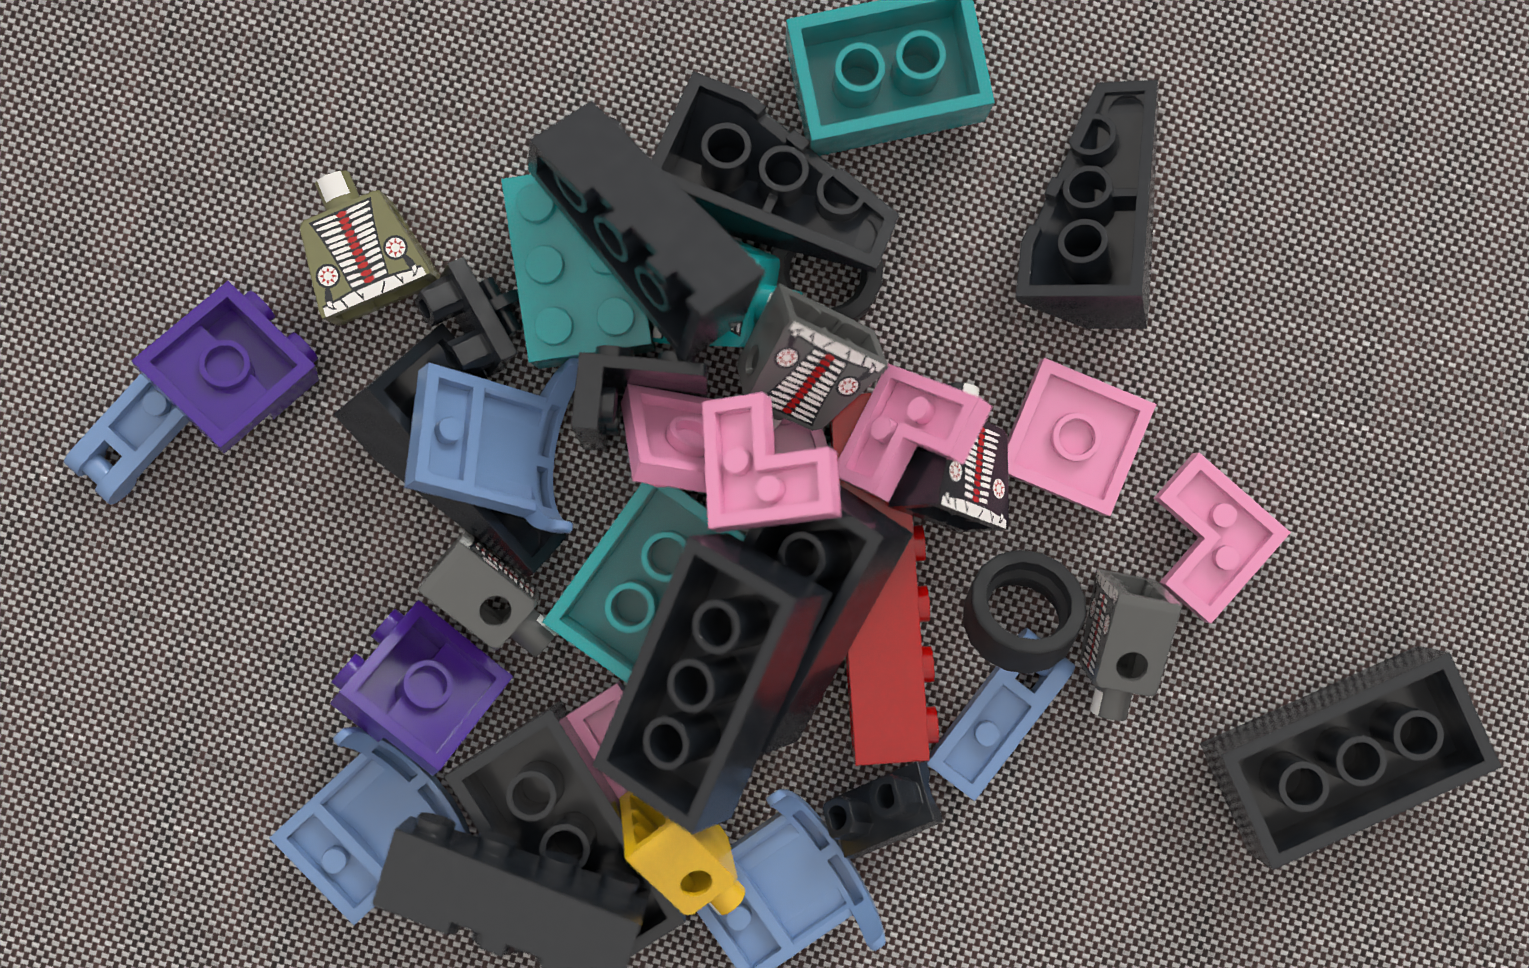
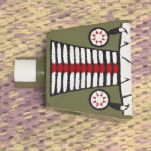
[300,171,440,326]

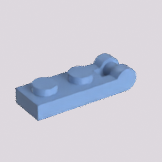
[64,374,189,505]
[925,628,1075,801]

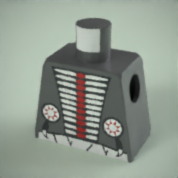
[737,284,889,432]
[417,530,557,657]
[1080,568,1182,721]

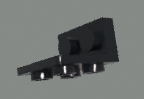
[571,345,708,451]

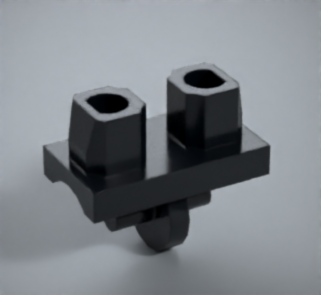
[415,256,522,377]
[823,761,943,859]

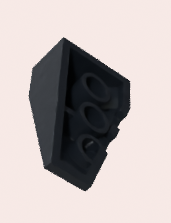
[652,71,900,273]
[1016,80,1159,329]
[333,323,567,577]

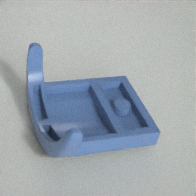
[404,358,579,533]
[269,726,471,925]
[697,789,886,968]

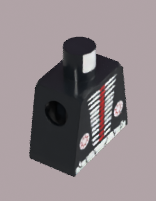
[888,382,1009,532]

